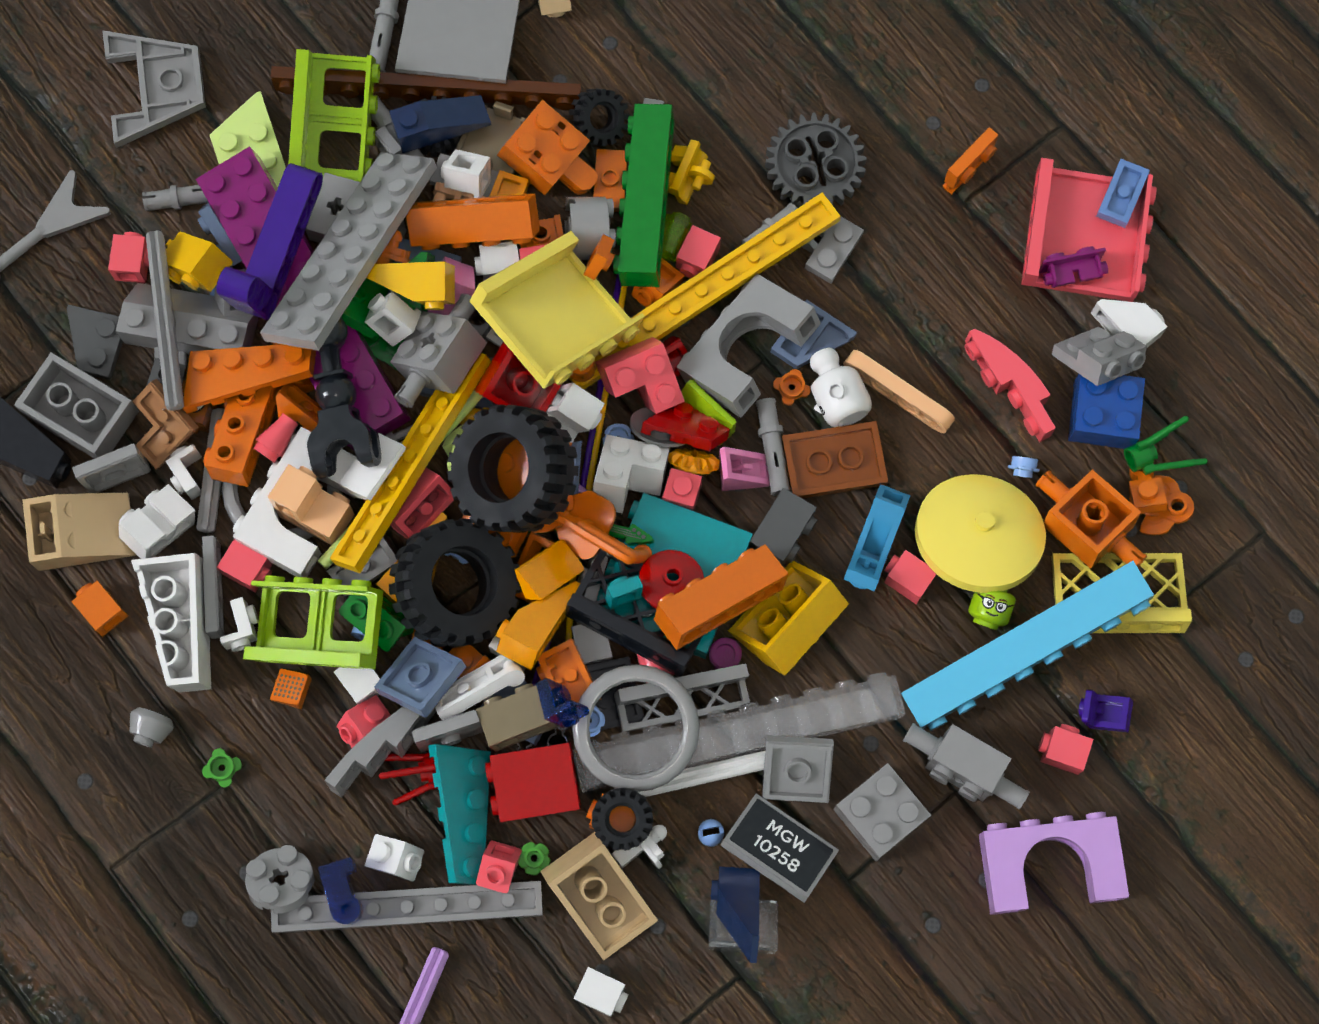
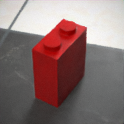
[485,742,581,822]

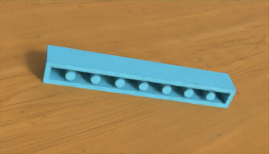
[901,561,1154,731]

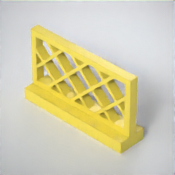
[1051,553,1192,633]

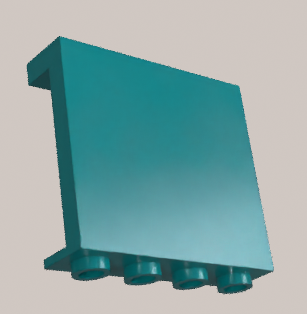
[596,492,753,659]

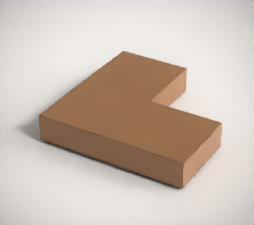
[132,379,199,469]

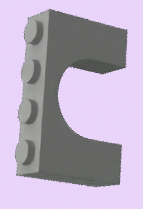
[677,274,821,418]

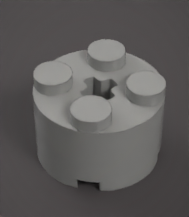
[564,197,616,260]

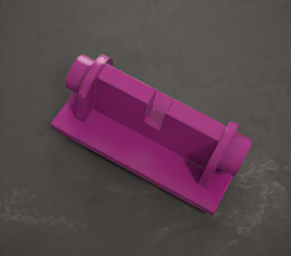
[1039,246,1108,288]

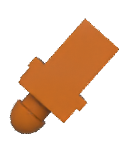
[375,230,411,264]

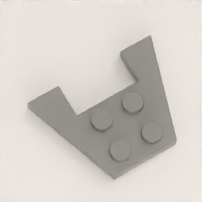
[103,31,206,148]

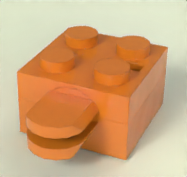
[497,100,597,196]

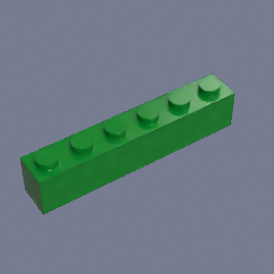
[613,104,675,287]

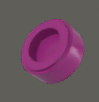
[709,638,742,669]

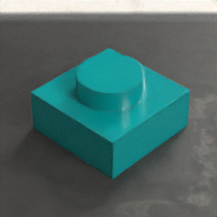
[605,575,643,610]

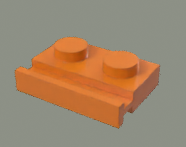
[942,127,998,195]

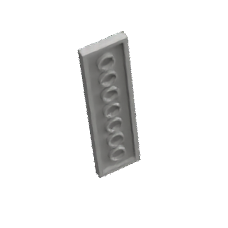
[260,152,437,351]

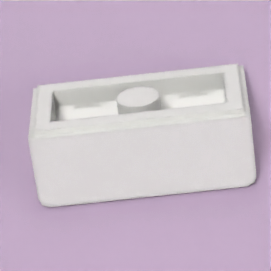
[339,433,406,501]

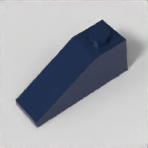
[389,95,491,154]
[710,866,760,963]

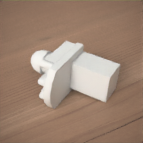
[612,825,667,869]

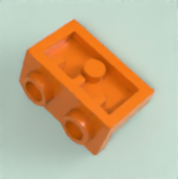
[536,638,601,719]

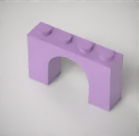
[979,812,1129,915]

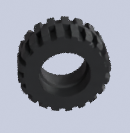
[447,405,579,533]
[389,519,522,648]

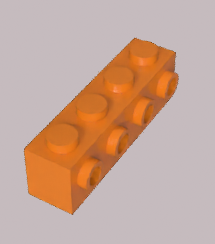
[406,194,540,250]
[203,385,281,487]
[654,544,789,650]

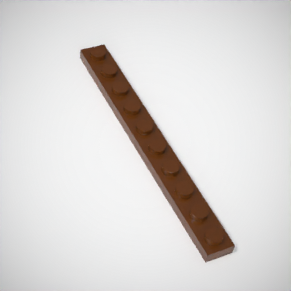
[270,66,581,110]

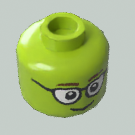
[968,590,1016,630]

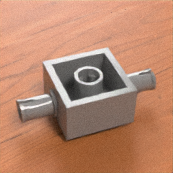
[390,293,487,408]
[903,723,1030,809]

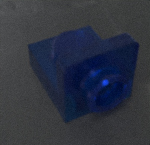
[536,678,590,727]

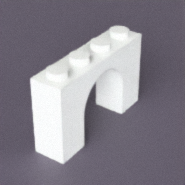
[233,427,356,578]

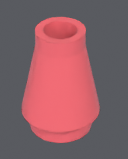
[254,413,299,463]

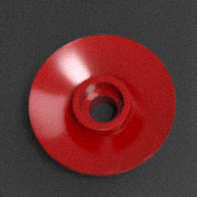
[639,550,704,609]

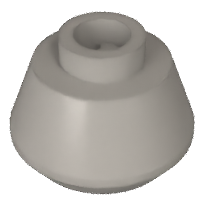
[130,707,174,748]

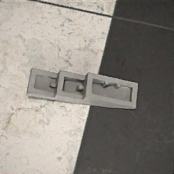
[324,707,436,798]

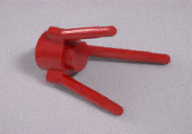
[379,753,438,806]

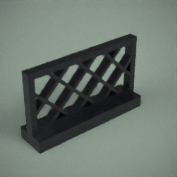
[565,549,704,677]

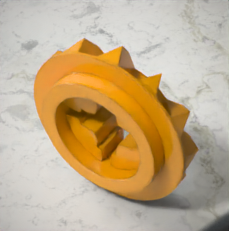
[668,448,720,475]

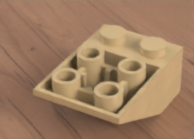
[22,493,136,571]

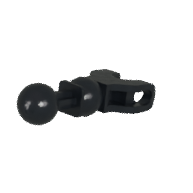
[307,317,381,479]

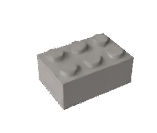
[14,352,139,459]

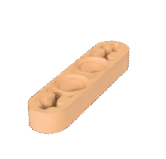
[843,350,955,433]

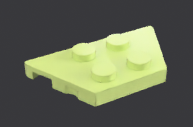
[210,91,286,187]

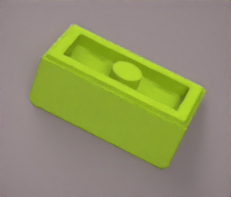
[681,379,736,446]

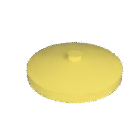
[915,474,1046,593]

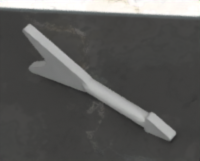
[0,170,111,278]

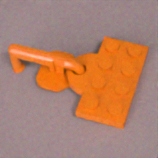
[462,439,652,565]

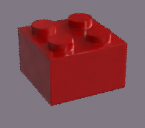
[474,342,563,412]

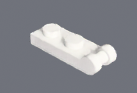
[435,655,525,720]

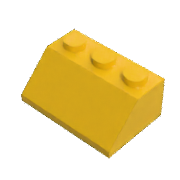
[728,561,849,676]

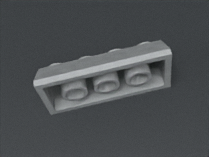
[116,283,259,355]

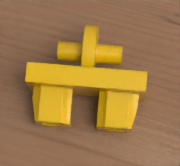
[668,140,715,205]

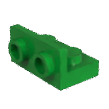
[338,585,414,652]

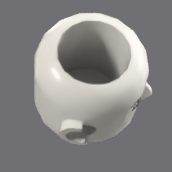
[810,348,872,427]

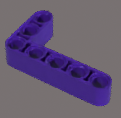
[216,163,323,320]

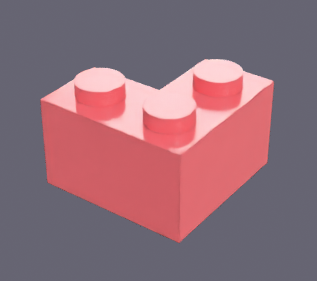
[595,337,685,414]

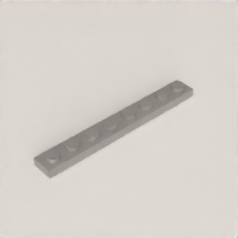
[271,881,543,933]

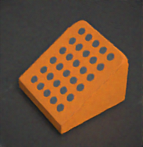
[270,668,312,709]

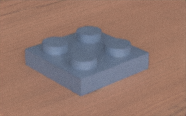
[374,636,466,718]

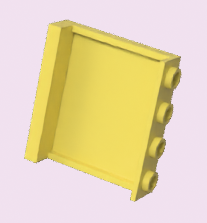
[469,231,645,389]

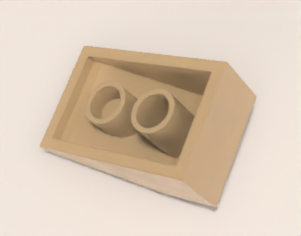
[540,832,658,961]

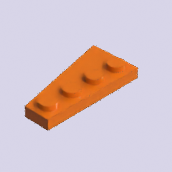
[183,344,316,414]

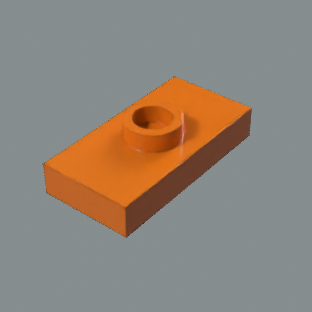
[593,149,627,212]

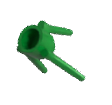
[1124,416,1208,475]

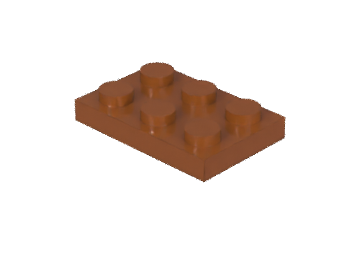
[782,421,888,498]

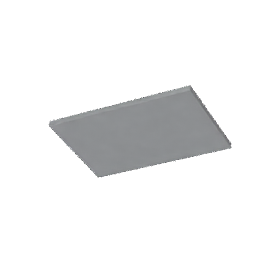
[395,0,520,84]

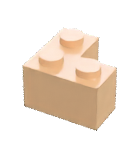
[268,464,355,545]

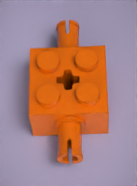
[1035,469,1147,569]

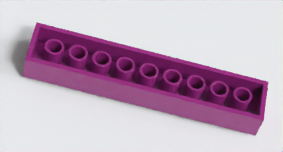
[196,146,411,450]

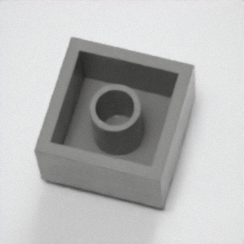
[833,763,931,861]

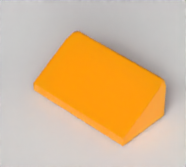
[515,539,585,600]

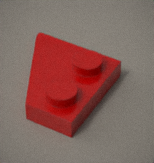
[641,402,730,451]

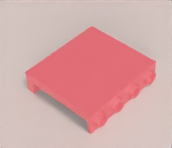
[1021,158,1157,302]

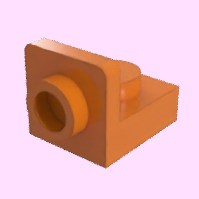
[631,258,685,308]

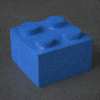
[1068,374,1145,449]

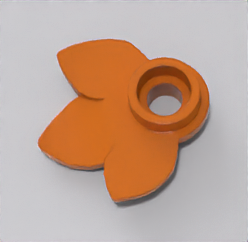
[1129,475,1195,535]

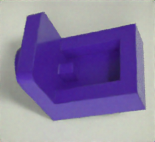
[1079,690,1133,733]

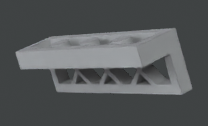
[614,663,751,733]

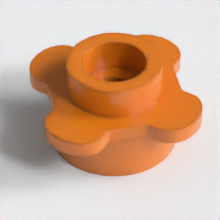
[773,369,811,406]

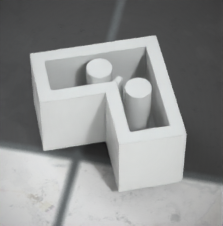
[546,383,605,443]
[593,434,670,514]

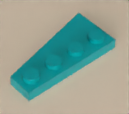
[428,744,491,885]

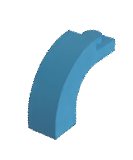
[843,484,910,591]

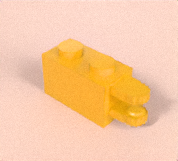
[165,231,233,292]

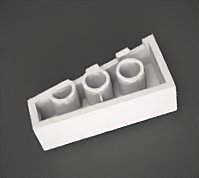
[131,553,211,693]

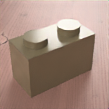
[476,683,557,752]

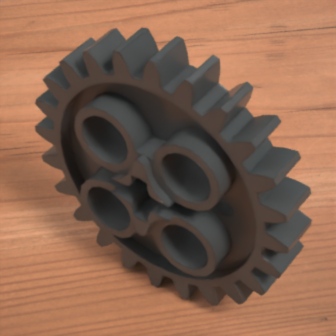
[765,113,867,206]

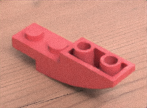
[964,329,1056,443]

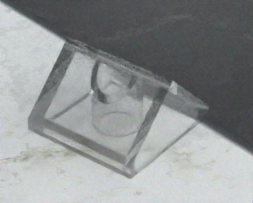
[708,900,778,954]

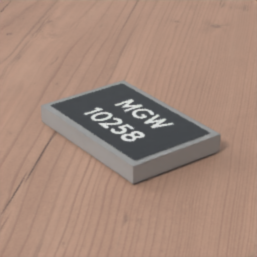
[721,793,839,903]

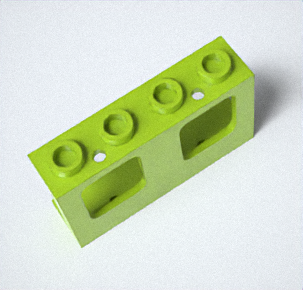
[288,49,380,182]
[243,575,384,670]

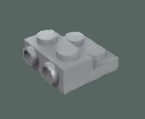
[1052,327,1147,386]

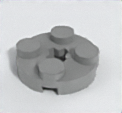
[245,845,315,913]

